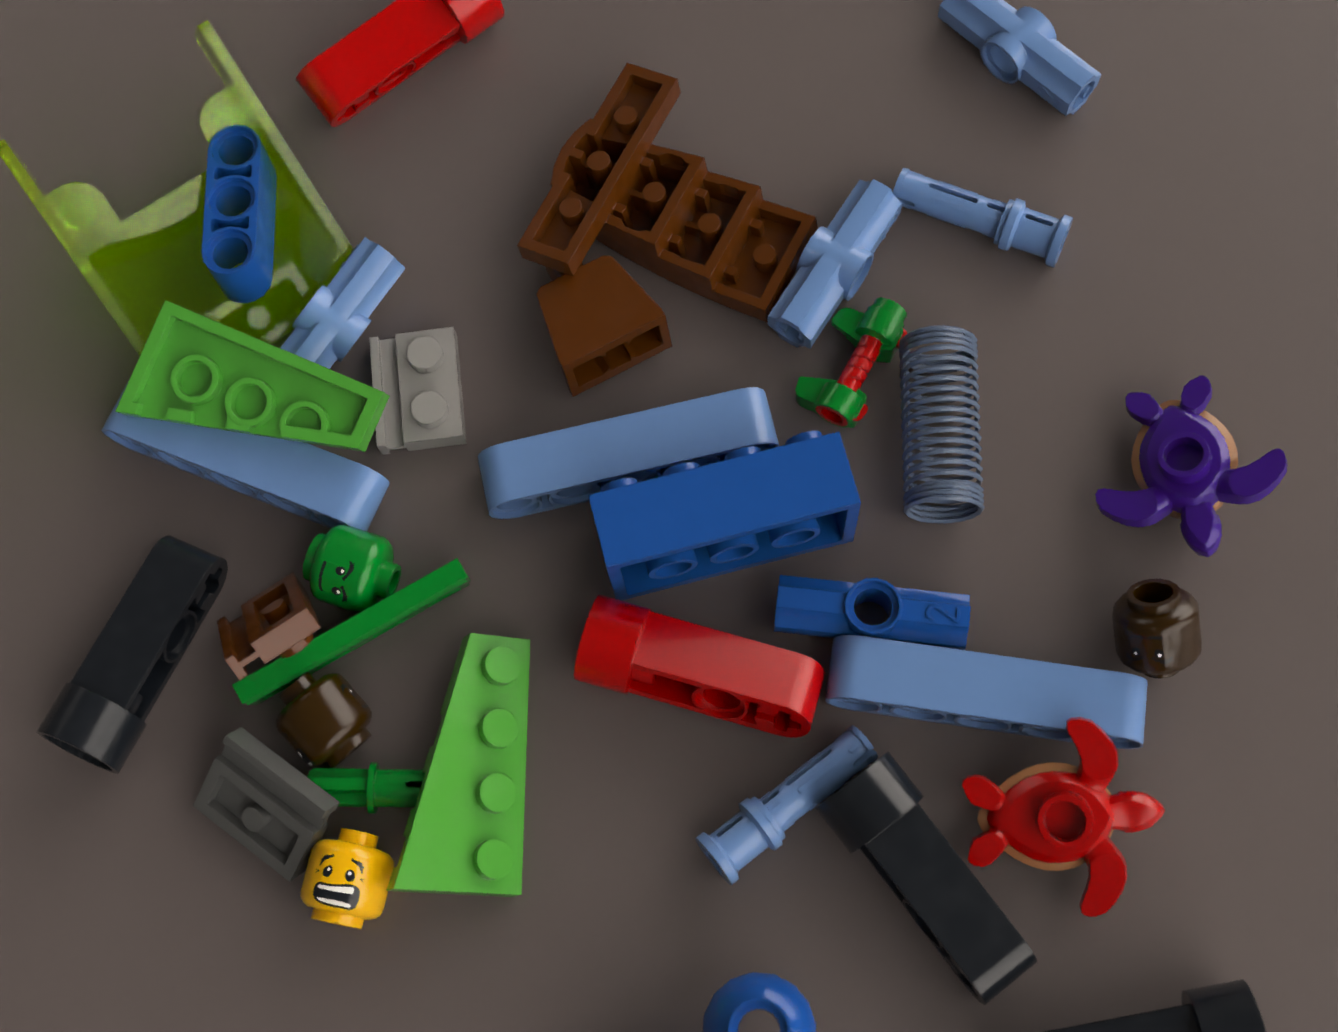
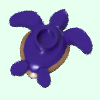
[1095,375,1288,558]

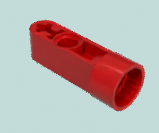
[296,0,505,127]
[574,594,825,738]

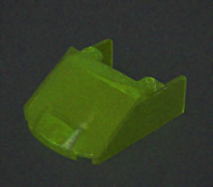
[0,20,354,356]

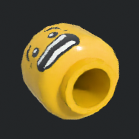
[300,828,394,930]

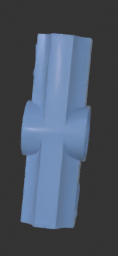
[938,0,1101,116]
[767,179,903,349]
[281,237,406,369]

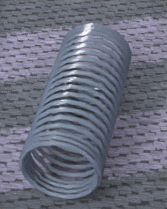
[899,325,985,523]

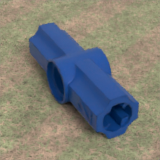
[774,575,971,650]

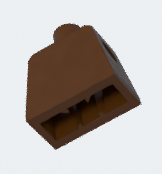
[536,255,672,397]

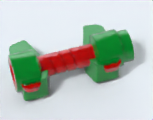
[795,297,908,428]

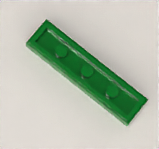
[232,558,471,705]

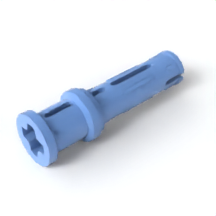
[893,168,1073,268]
[695,725,878,885]

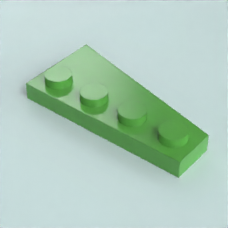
[115,300,390,452]
[386,633,530,897]

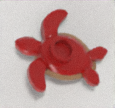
[962,717,1165,917]

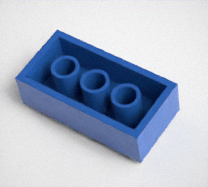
[588,431,861,601]

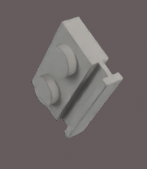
[369,327,467,455]

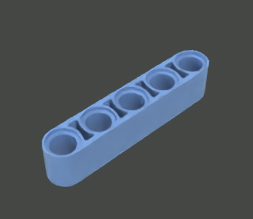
[101,380,390,531]
[477,387,780,519]
[825,635,1148,749]

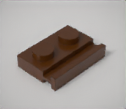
[217,572,321,680]

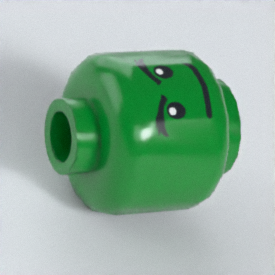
[303,525,401,614]

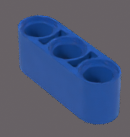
[201,124,277,303]

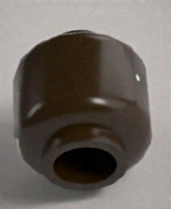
[1112,579,1202,679]
[276,672,372,768]

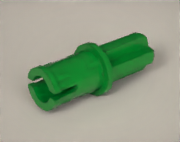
[307,762,425,814]

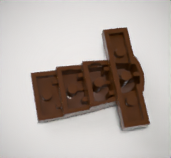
[517,63,818,323]

